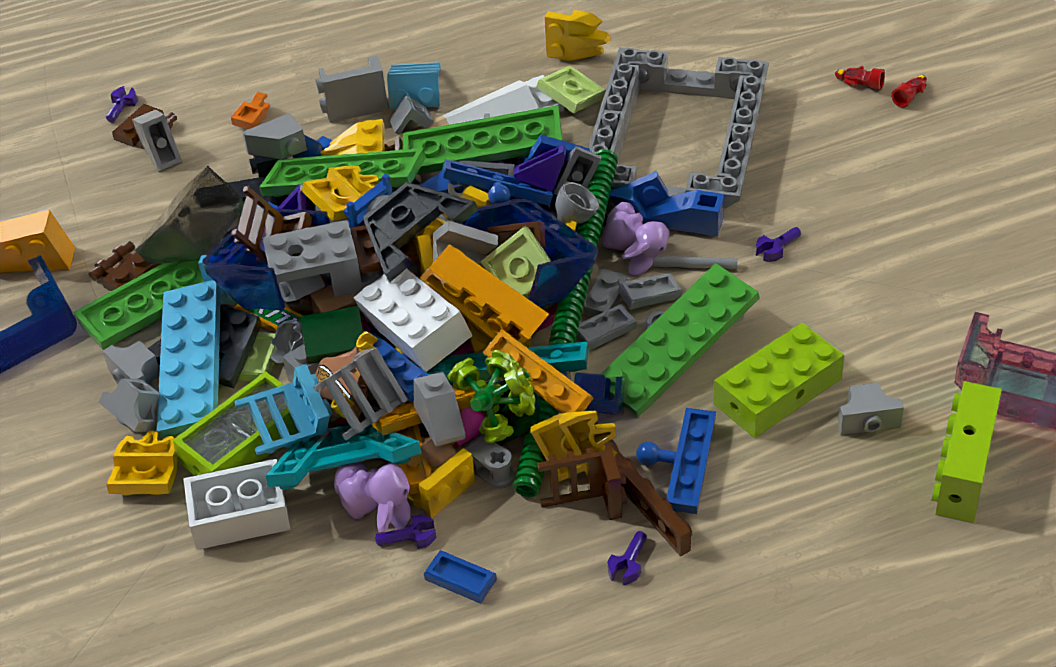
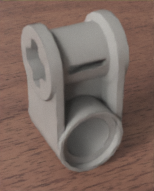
[458,434,515,489]

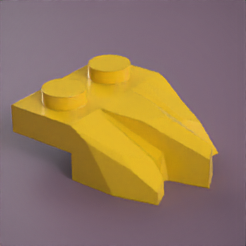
[544,10,611,61]
[320,119,385,156]
[302,166,379,221]
[531,411,617,482]
[106,430,177,496]

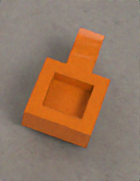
[230,92,270,129]

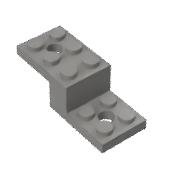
[262,220,419,297]

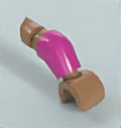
[420,407,488,468]

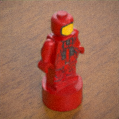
[835,66,885,90]
[891,74,927,107]

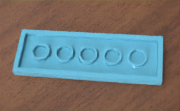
[157,279,221,438]

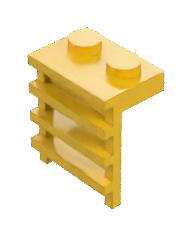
[407,437,475,519]

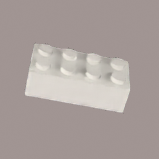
[353,269,473,372]

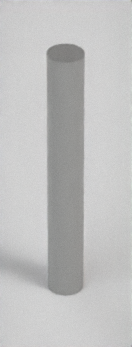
[653,256,738,270]

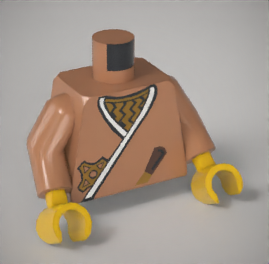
[311,331,378,422]

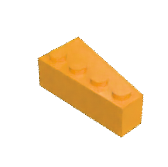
[0,210,75,273]
[420,244,549,344]

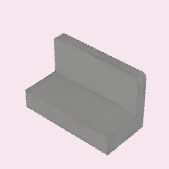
[389,94,433,135]
[433,220,498,269]

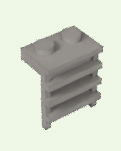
[313,347,408,440]

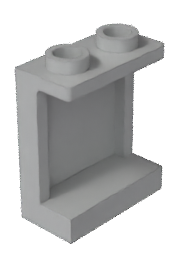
[315,56,388,123]

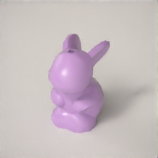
[602,202,669,276]
[334,462,411,533]

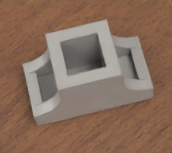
[102,341,160,385]
[98,378,161,432]
[838,382,904,435]

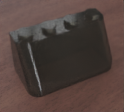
[135,166,244,264]

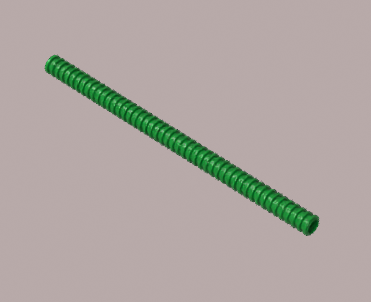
[513,149,618,497]

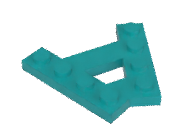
[265,419,421,490]

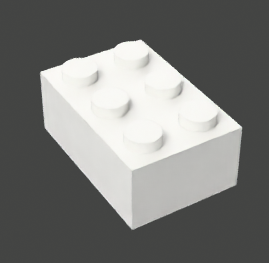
[183,459,291,550]

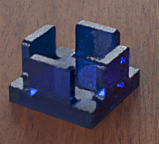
[562,372,625,415]

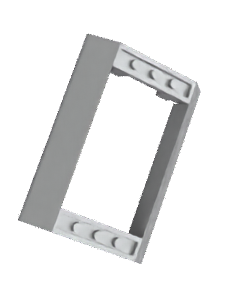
[588,48,769,210]

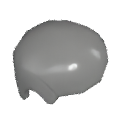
[270,320,304,364]

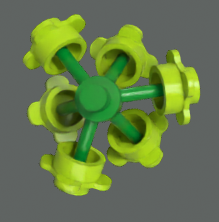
[448,350,536,443]

